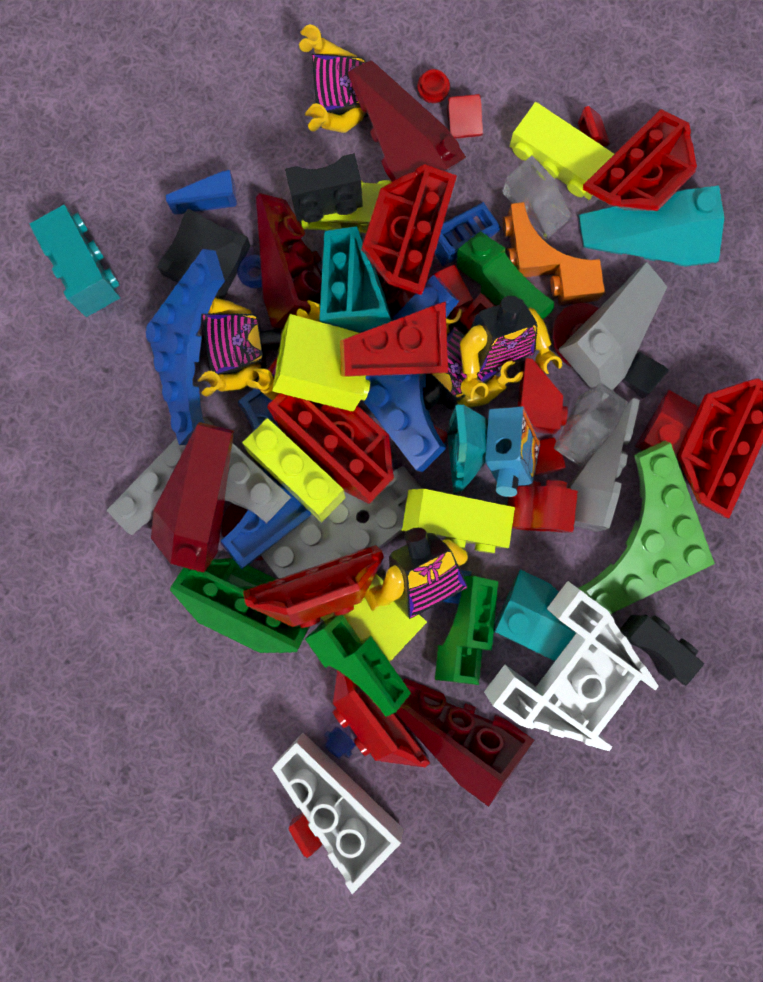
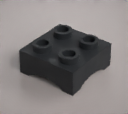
[285,153,363,222]
[157,209,251,299]
[619,614,705,686]

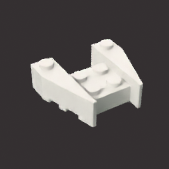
[484,581,659,751]

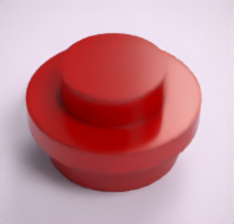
[417,69,450,103]

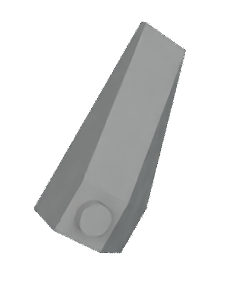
[558,262,667,400]
[567,398,640,532]

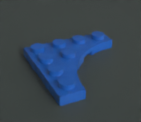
[146,249,225,445]
[363,275,459,472]
[221,389,312,570]

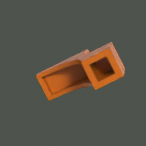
[503,202,605,306]

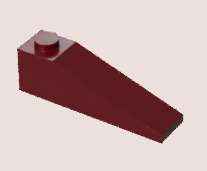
[348,60,466,182]
[256,193,322,329]
[151,422,234,573]
[396,678,535,807]

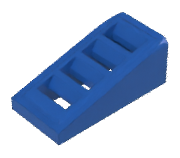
[166,170,237,215]
[434,202,501,266]

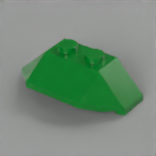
[170,558,310,653]

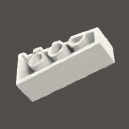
[272,733,404,894]

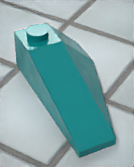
[578,185,724,267]
[447,405,488,495]
[494,569,576,661]

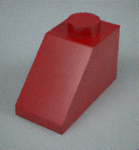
[518,358,568,434]
[635,389,698,456]

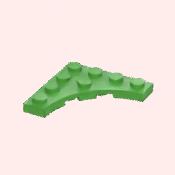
[578,441,715,614]

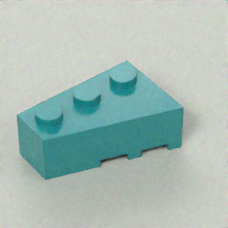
[29,204,121,317]
[319,226,394,333]

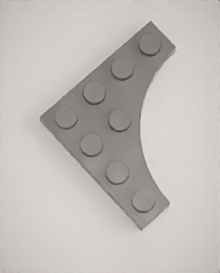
[106,416,291,535]

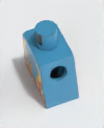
[485,407,540,497]

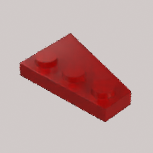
[340,301,448,377]

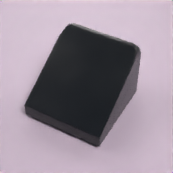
[622,352,669,399]

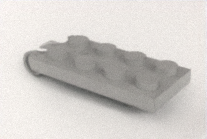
[261,466,422,579]

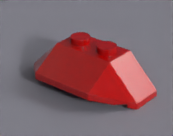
[582,109,697,211]
[361,164,457,295]
[677,378,763,518]
[267,393,394,504]
[243,545,384,628]
[332,670,430,768]

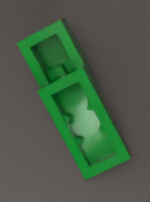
[457,231,554,319]
[435,576,498,685]
[305,615,411,717]

